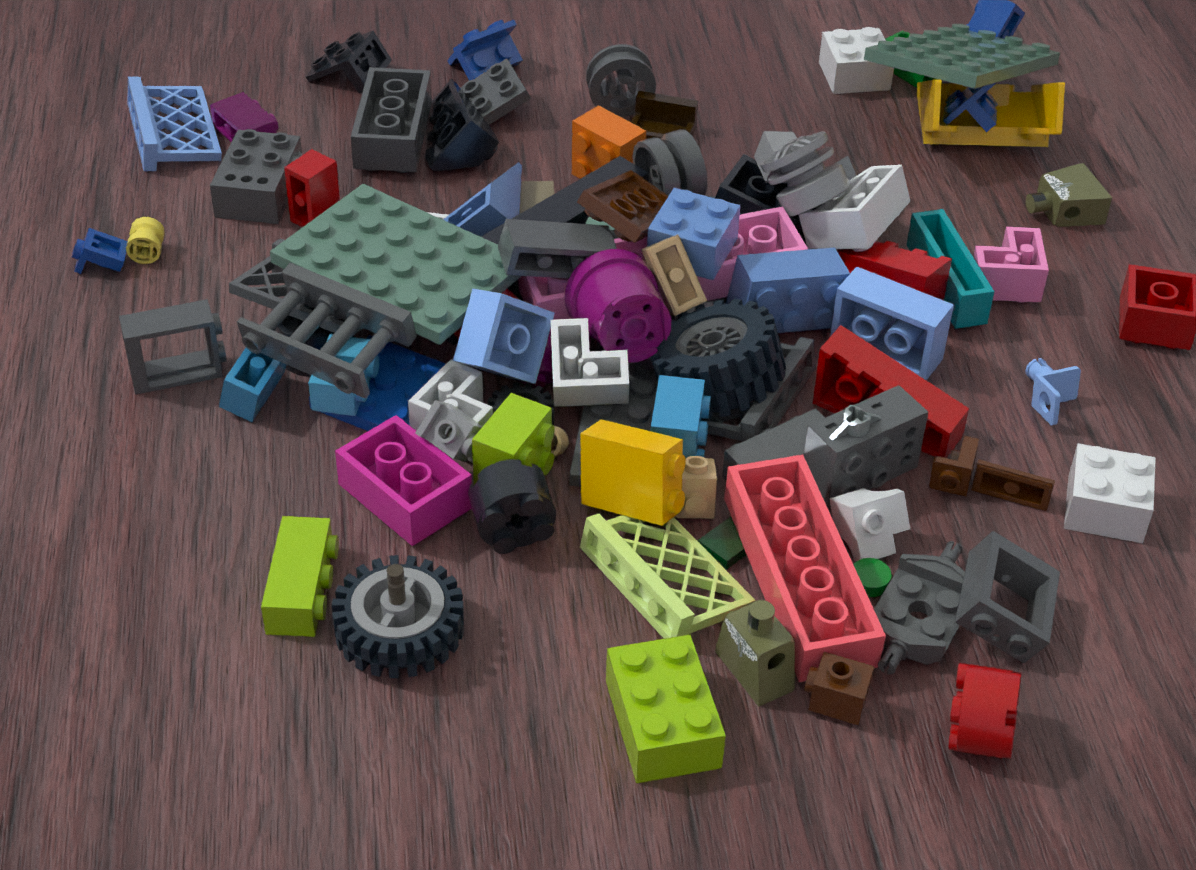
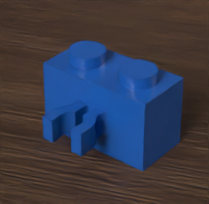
[967,0,1025,39]

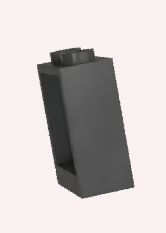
[119,299,227,395]
[955,531,1060,663]

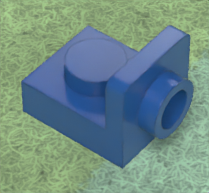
[71,228,128,274]

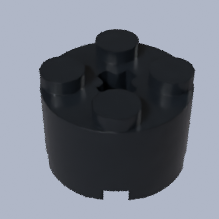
[468,459,556,554]

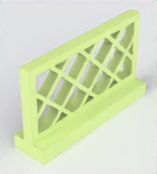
[580,514,756,639]

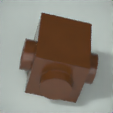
[804,652,874,725]

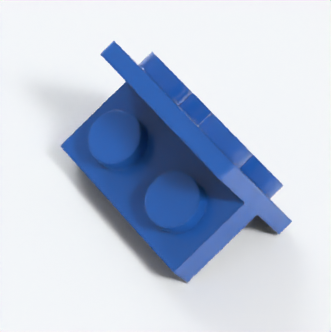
[447,20,523,80]
[943,83,998,132]

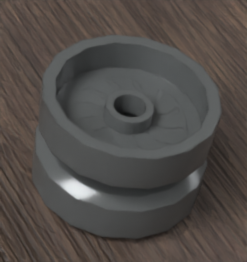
[632,129,707,196]

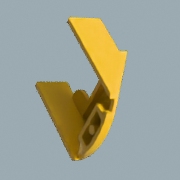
[917,80,1065,147]

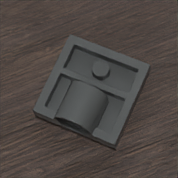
[461,58,531,125]

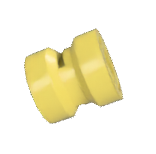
[126,217,165,264]

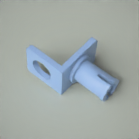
[1025,358,1081,425]

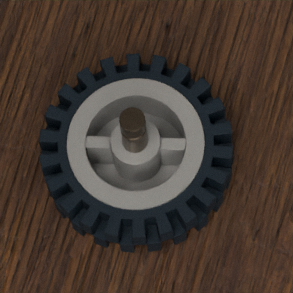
[332,555,464,679]

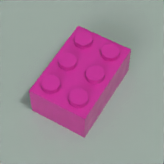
[335,415,472,546]

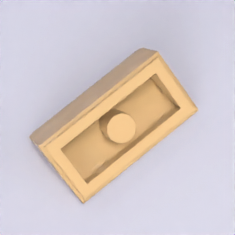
[641,234,707,316]

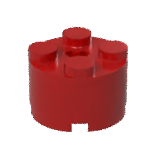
[948,663,1022,759]

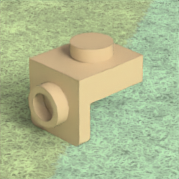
[675,456,717,519]

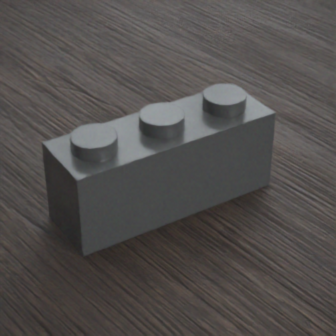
[498,219,617,279]
[722,408,825,481]

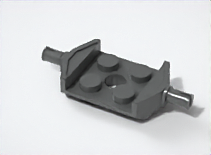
[874,541,965,675]

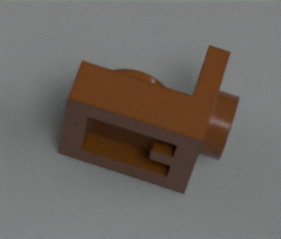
[929,436,979,497]

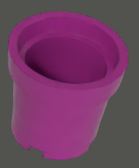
[565,249,671,363]

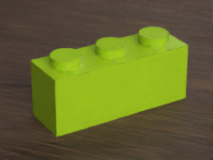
[261,516,339,637]

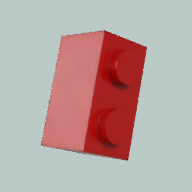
[284,149,340,227]

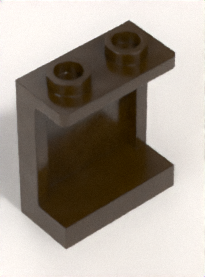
[631,91,699,139]

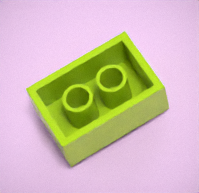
[606,635,726,783]

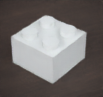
[819,27,894,94]
[1064,443,1156,543]

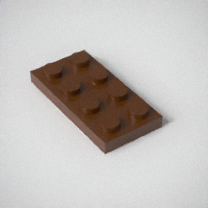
[577,170,668,243]

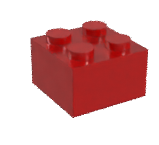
[1119,264,1196,350]

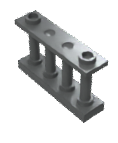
[237,263,417,399]

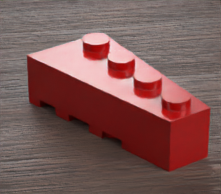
[836,240,952,301]
[812,325,969,458]

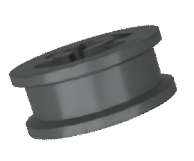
[586,44,656,117]

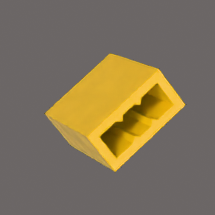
[580,419,686,526]

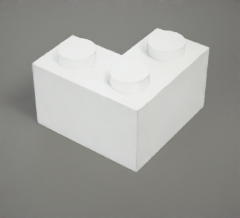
[550,318,629,407]
[408,359,493,462]

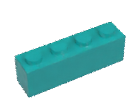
[906,209,995,329]

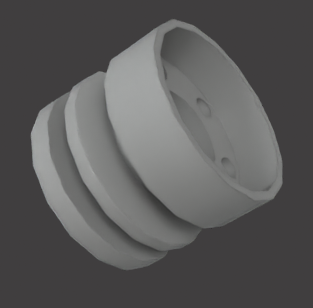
[760,131,851,217]

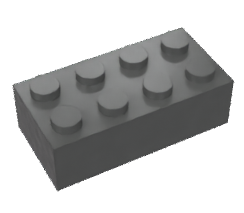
[351,67,432,173]

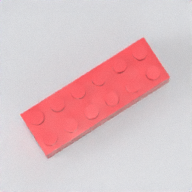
[724,454,886,682]

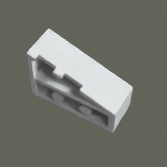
[798,165,910,252]

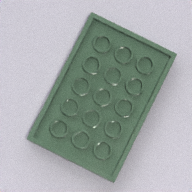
[864,24,1060,89]
[270,184,521,345]

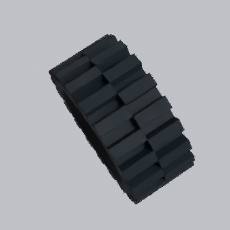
[650,299,786,419]

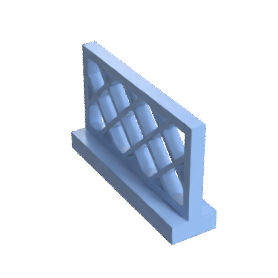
[127,77,222,171]

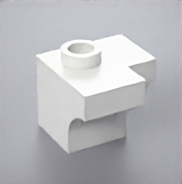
[830,488,910,562]

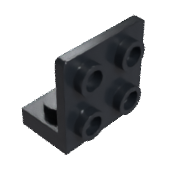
[305,31,392,94]

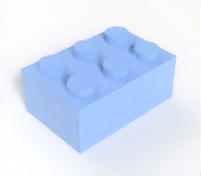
[830,267,954,380]

